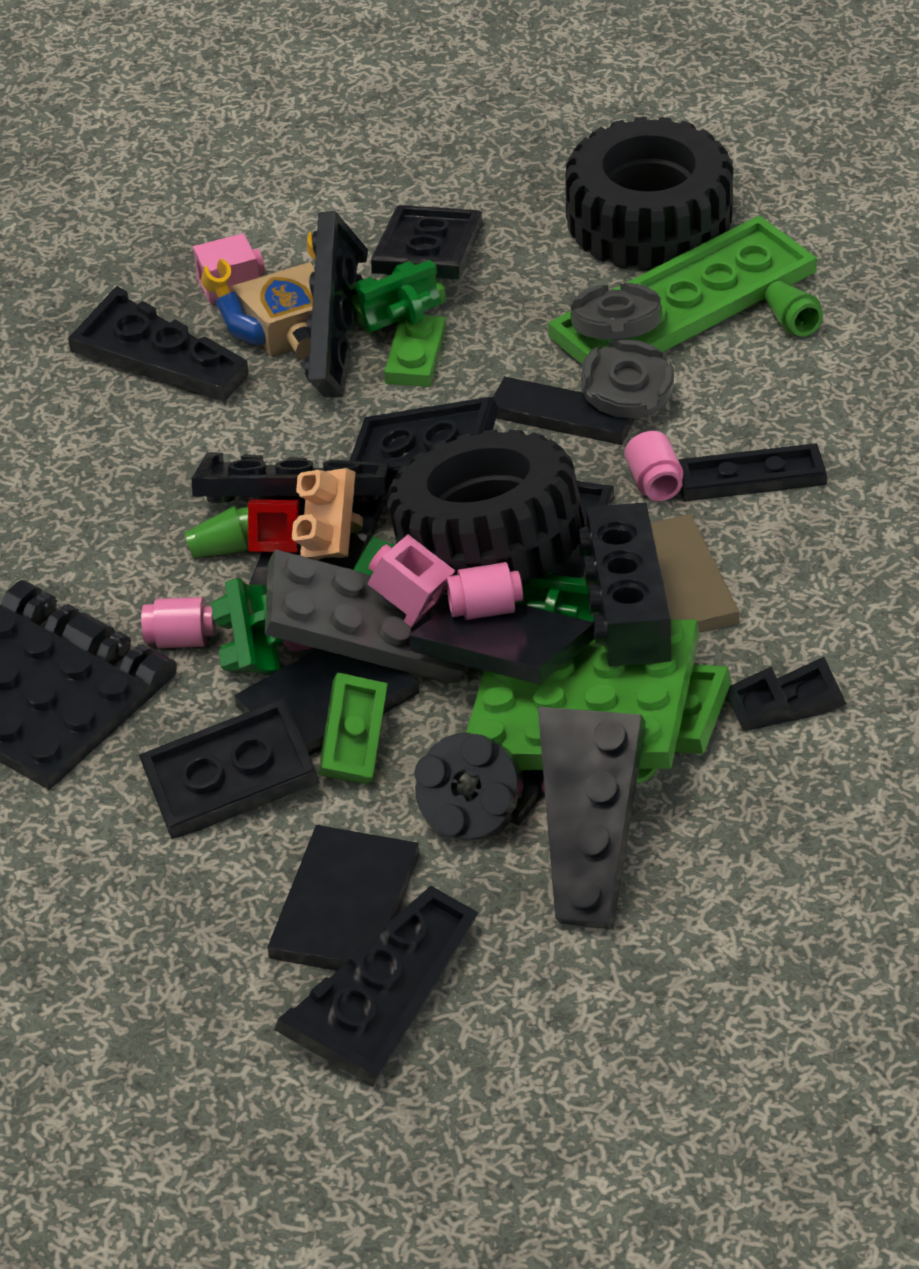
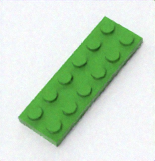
[548,215,817,364]

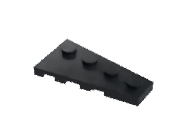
[304,210,369,397]
[68,286,249,402]
[191,452,391,503]
[538,706,646,930]
[274,886,479,1087]

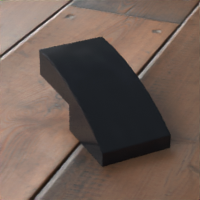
[727,657,847,730]

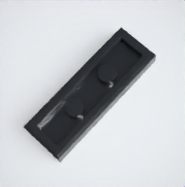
[493,376,635,445]
[678,443,827,501]

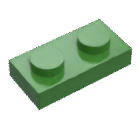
[384,315,446,387]
[675,664,732,754]
[318,672,387,784]

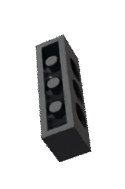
[578,502,671,666]

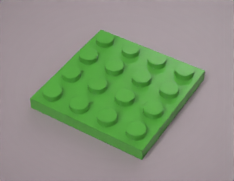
[466,618,700,770]

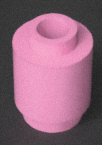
[624,431,683,501]
[446,562,523,620]
[141,597,217,649]

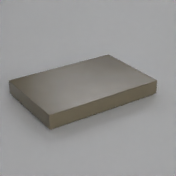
[651,514,740,633]

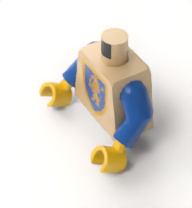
[201,231,316,359]

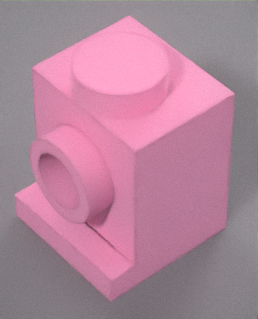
[368,535,455,627]

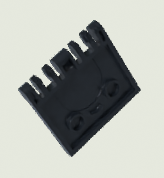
[0,580,177,790]

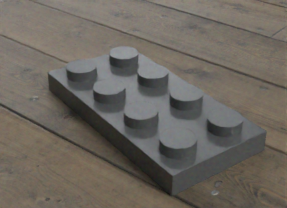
[264,549,465,683]

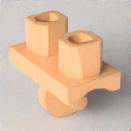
[292,468,363,560]

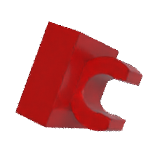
[248,499,300,552]

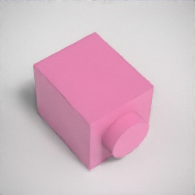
[193,233,265,304]

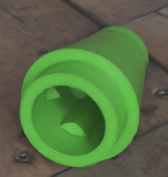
[764,281,823,337]
[185,505,249,559]

